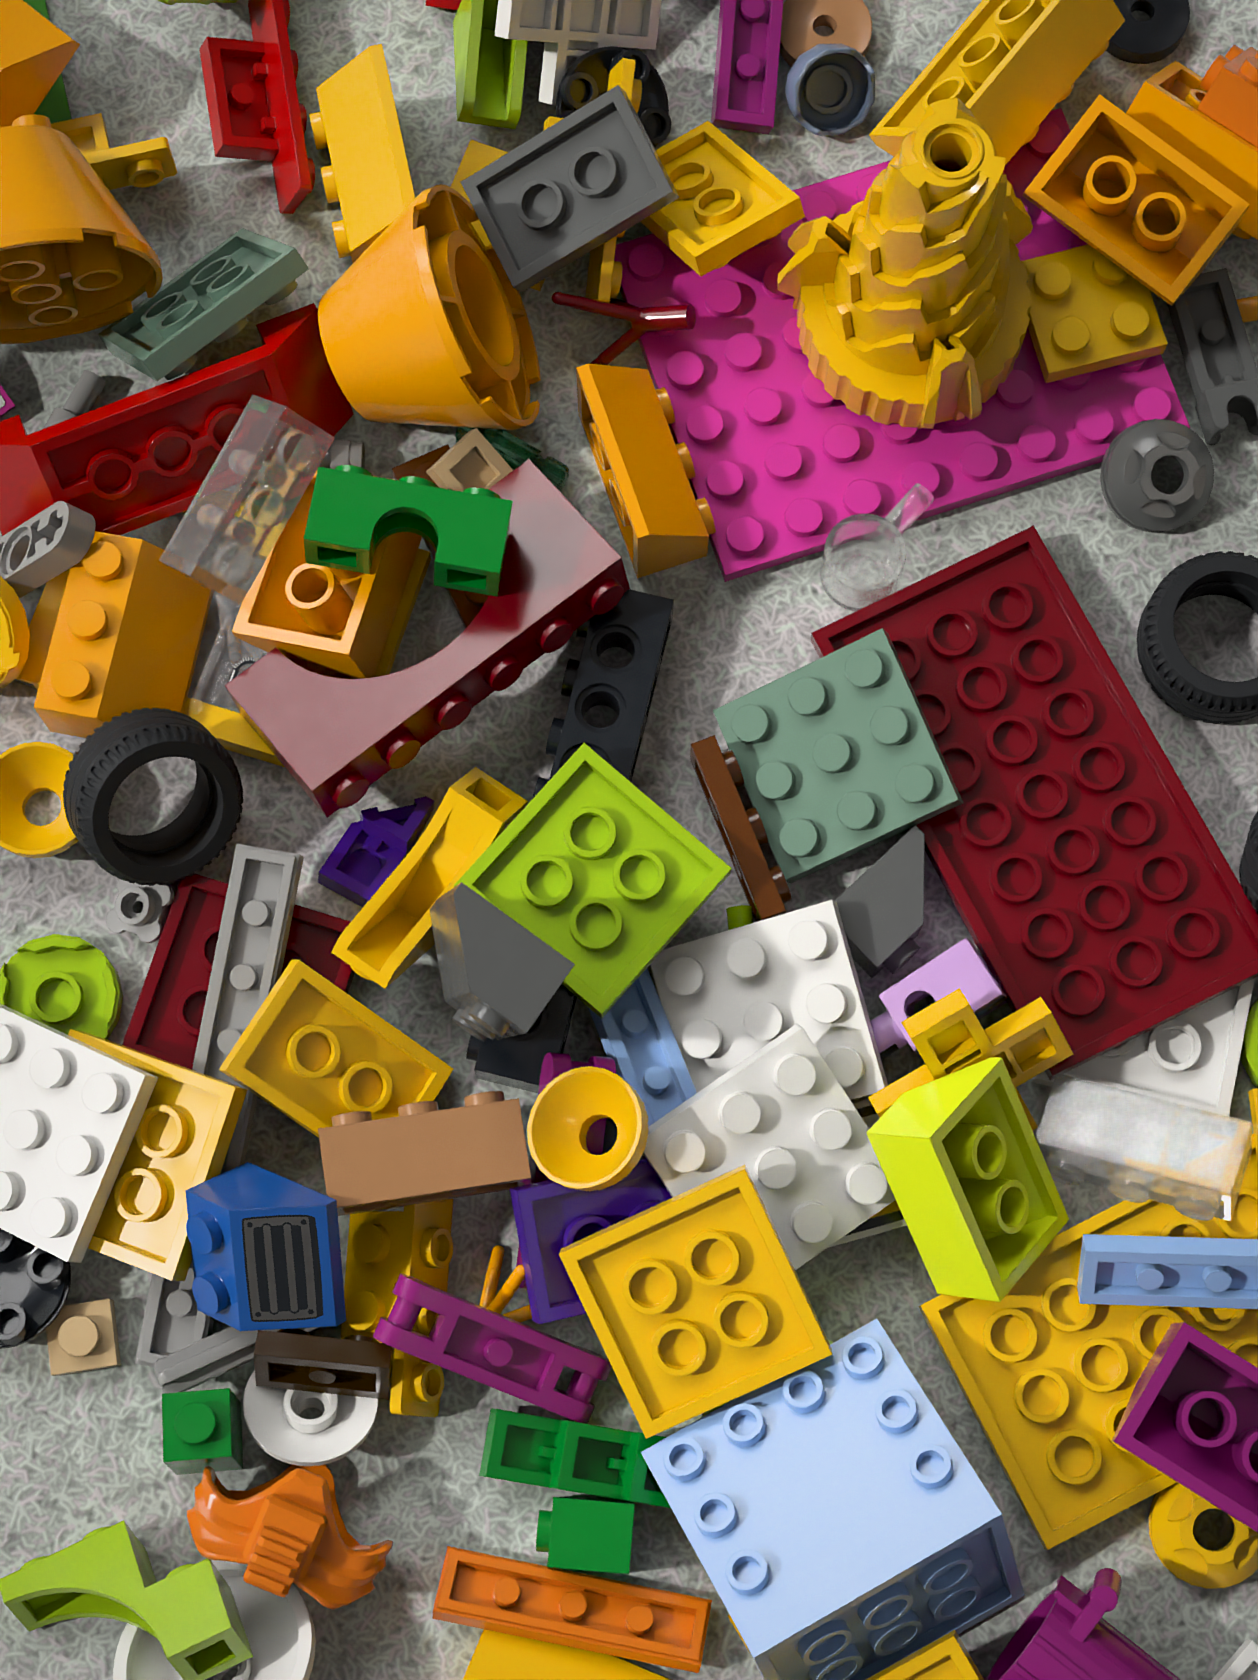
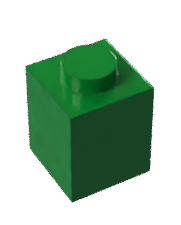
[162,1388,243,1475]
[536,1497,635,1574]

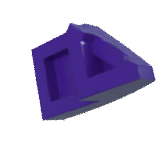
[318,796,435,907]

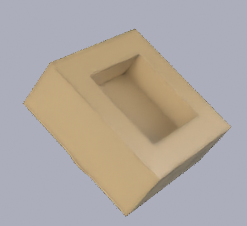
[426,428,513,492]
[46,1298,121,1376]

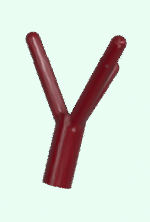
[552,292,696,365]

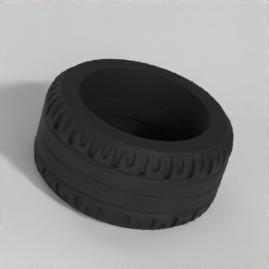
[1136,551,1258,724]
[63,708,243,886]

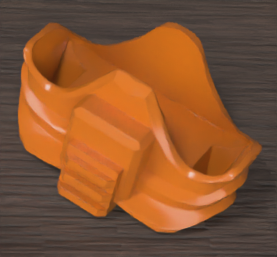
[187,1464,393,1609]

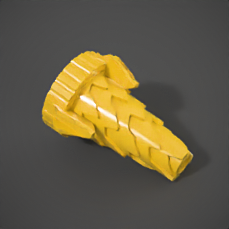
[777,98,1033,429]

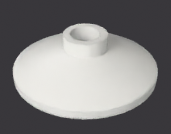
[243,1370,378,1466]

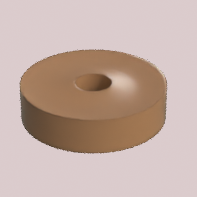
[780,0,872,67]

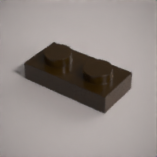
[254,1328,393,1400]

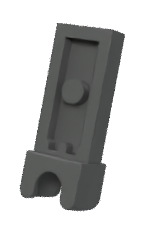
[1167,268,1258,446]

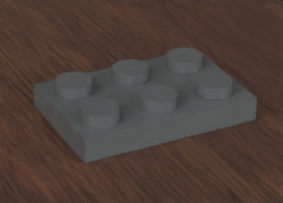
[461,85,680,293]

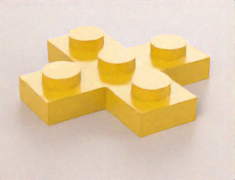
[868,988,1073,1130]

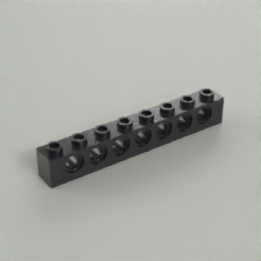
[466,589,674,1093]

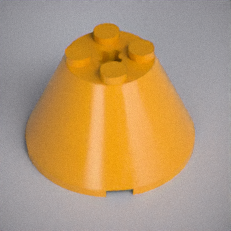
[0,114,163,344]

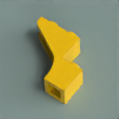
[331,767,528,989]

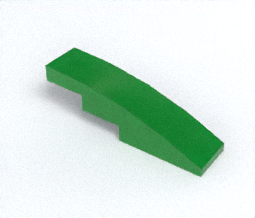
[479,1408,671,1508]

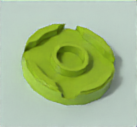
[0,934,123,1040]

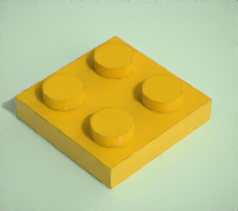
[1022,244,1168,383]

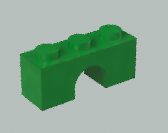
[304,465,513,597]

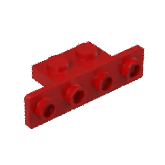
[199,0,315,214]

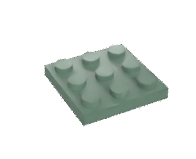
[97,228,309,381]
[713,628,963,883]

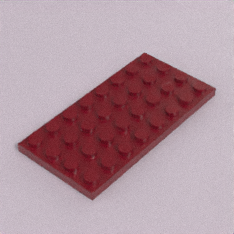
[811,525,1258,1080]

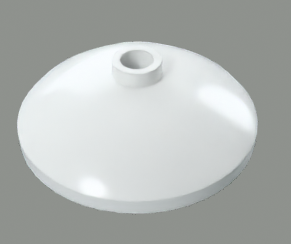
[113,1560,316,1680]

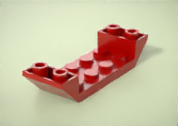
[0,303,354,536]

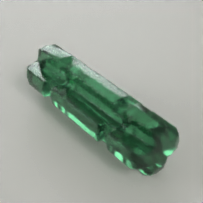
[455,427,569,492]

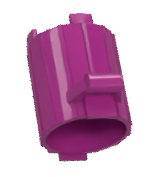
[982,1568,1180,1680]

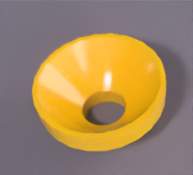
[0,742,79,858]
[527,1066,649,1191]
[1148,1482,1258,1589]

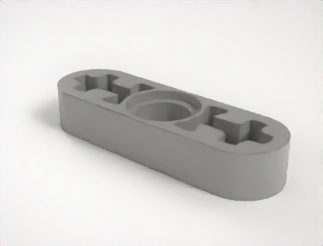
[0,501,95,599]

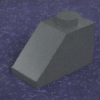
[835,825,924,978]

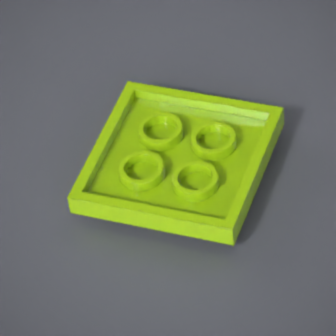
[454,743,732,1019]

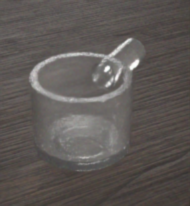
[820,483,934,611]

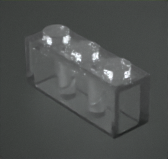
[159,395,335,605]
[1035,1073,1252,1221]

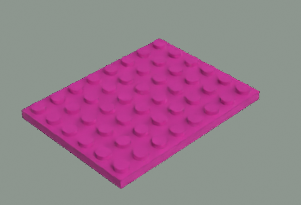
[614,108,1190,582]

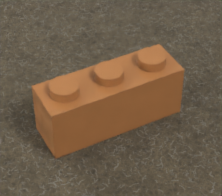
[318,1091,531,1216]

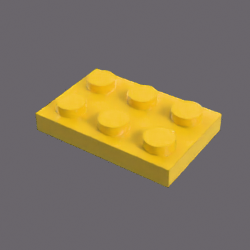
[640,121,805,277]
[219,959,454,1138]

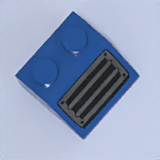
[185,1162,346,1331]

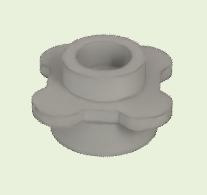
[106,879,174,943]

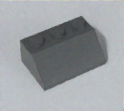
[430,882,575,1042]

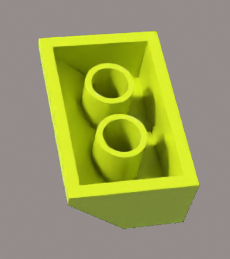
[866,1057,1069,1302]

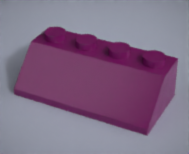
[1112,1322,1258,1533]

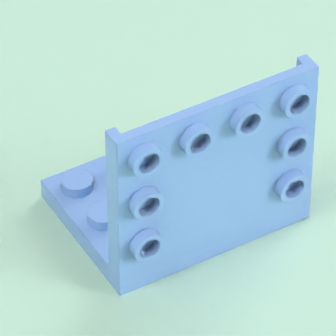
[641,1318,1025,1680]

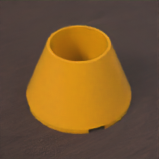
[318,184,541,430]

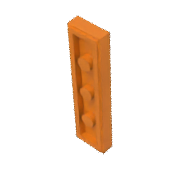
[432,1546,712,1673]

